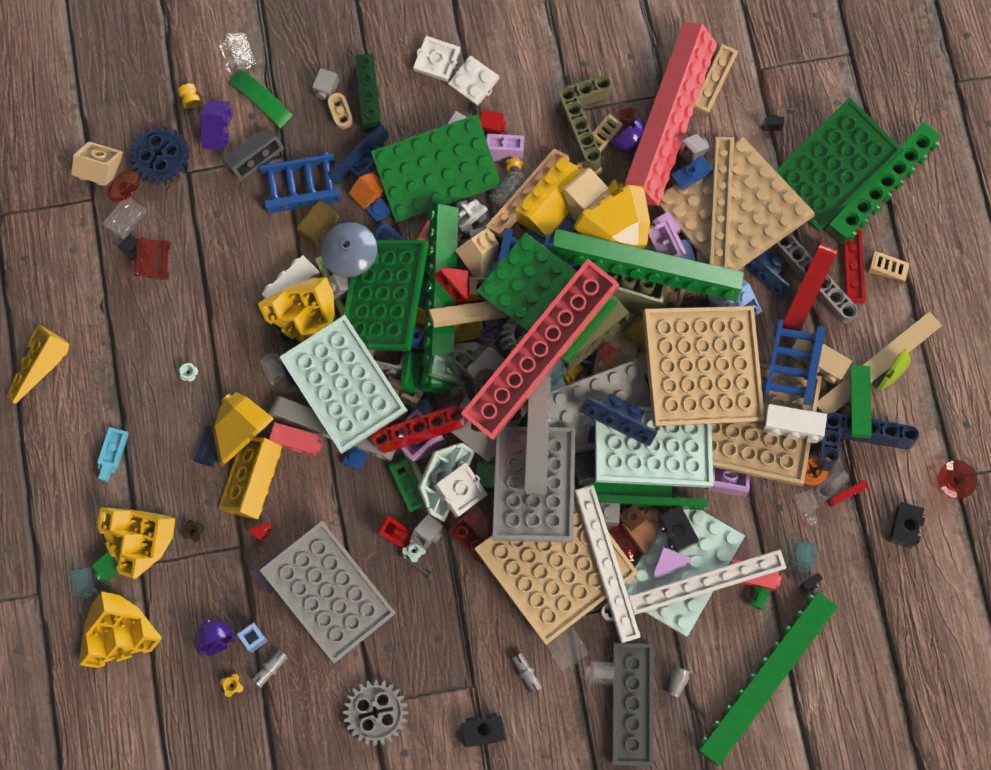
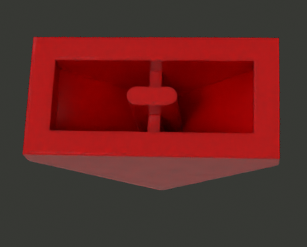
[433,268,469,304]
[377,515,413,549]

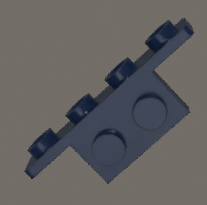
[328,124,389,185]
[745,249,791,299]
[580,394,658,446]

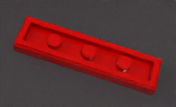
[843,230,866,304]

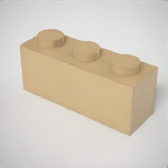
[790,331,852,385]

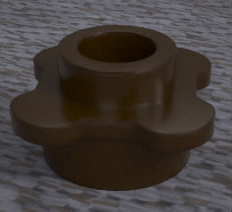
[182,520,204,542]

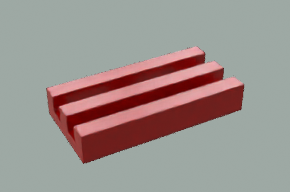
[828,480,868,507]

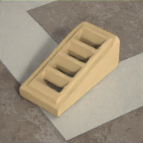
[584,114,623,152]
[868,251,910,282]

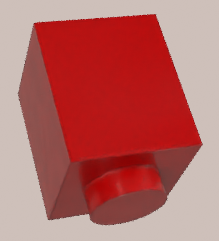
[480,109,507,135]

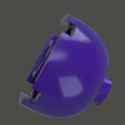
[611,117,645,153]
[194,620,236,657]

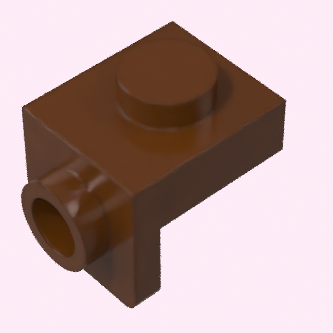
[619,504,646,531]

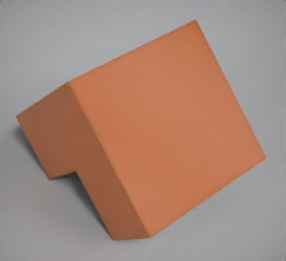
[349,172,385,209]

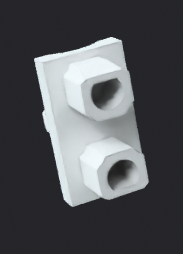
[458,199,487,234]

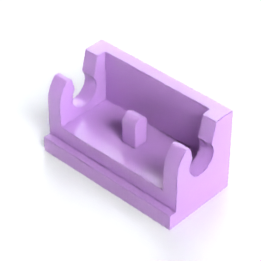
[487,134,524,162]
[648,219,686,257]

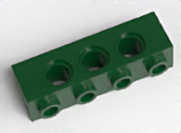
[355,53,382,132]

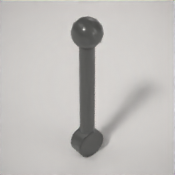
[399,553,434,580]

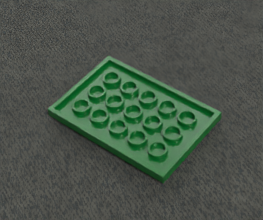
[776,97,904,231]
[371,114,502,222]
[476,232,617,364]
[344,240,429,351]

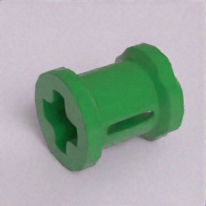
[748,586,771,611]

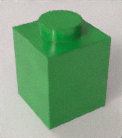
[92,551,119,583]

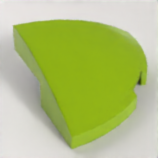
[877,348,911,391]

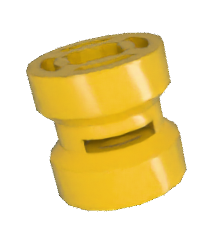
[177,83,201,109]

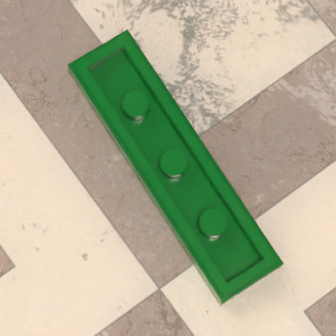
[850,365,872,438]

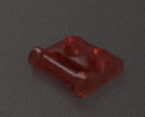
[134,238,171,280]

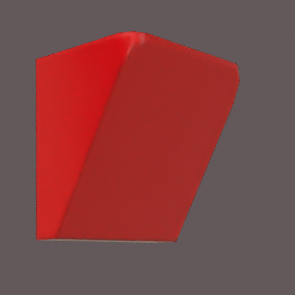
[248,522,273,542]

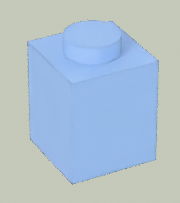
[237,623,268,653]

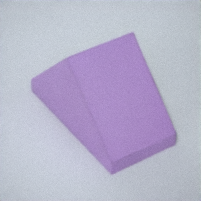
[653,547,692,579]

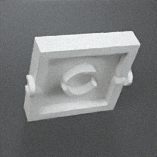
[413,36,460,82]
[448,56,500,107]
[434,462,488,517]

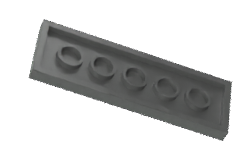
[612,643,654,766]

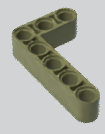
[559,75,611,171]

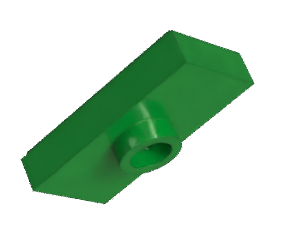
[400,351,422,394]

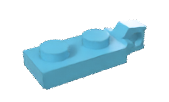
[97,427,129,483]

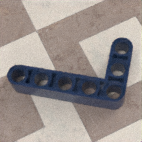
[817,413,919,471]

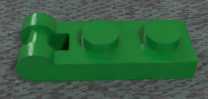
[388,457,426,513]

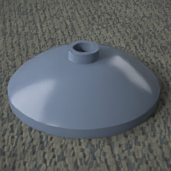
[320,222,377,278]

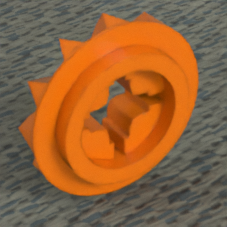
[804,455,828,486]

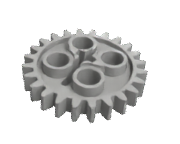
[343,680,409,746]

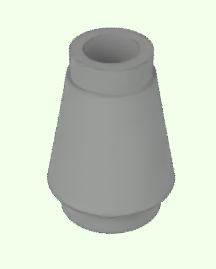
[668,666,690,697]

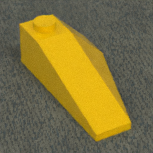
[7,324,70,404]

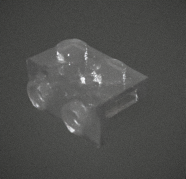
[219,32,256,74]

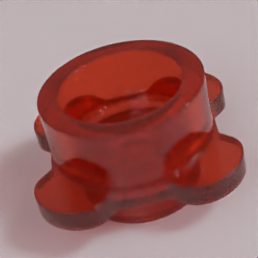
[617,107,637,127]
[597,342,620,364]

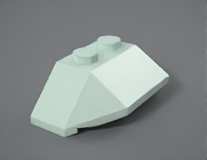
[418,443,475,522]

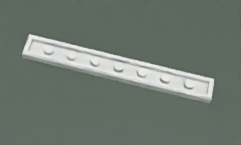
[574,485,641,643]
[628,550,786,615]

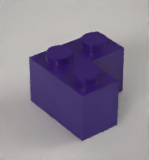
[200,100,233,150]

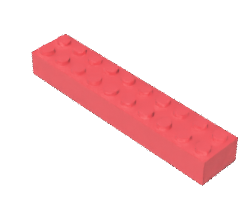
[624,22,717,206]
[461,259,619,440]

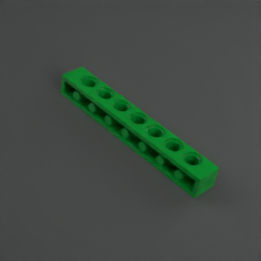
[826,122,941,245]

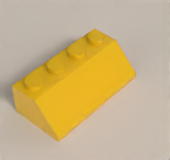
[515,157,582,238]
[218,437,282,519]

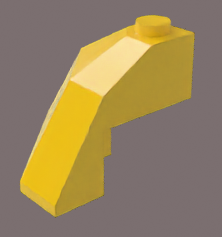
[573,185,650,249]
[258,277,335,342]
[213,392,273,467]
[97,507,175,579]
[79,592,161,668]

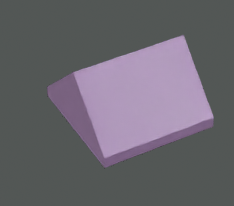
[707,467,750,497]

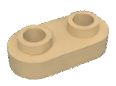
[328,93,353,129]

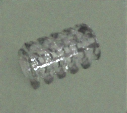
[489,166,526,207]

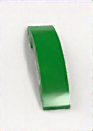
[228,69,293,130]

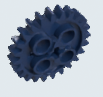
[129,126,190,185]

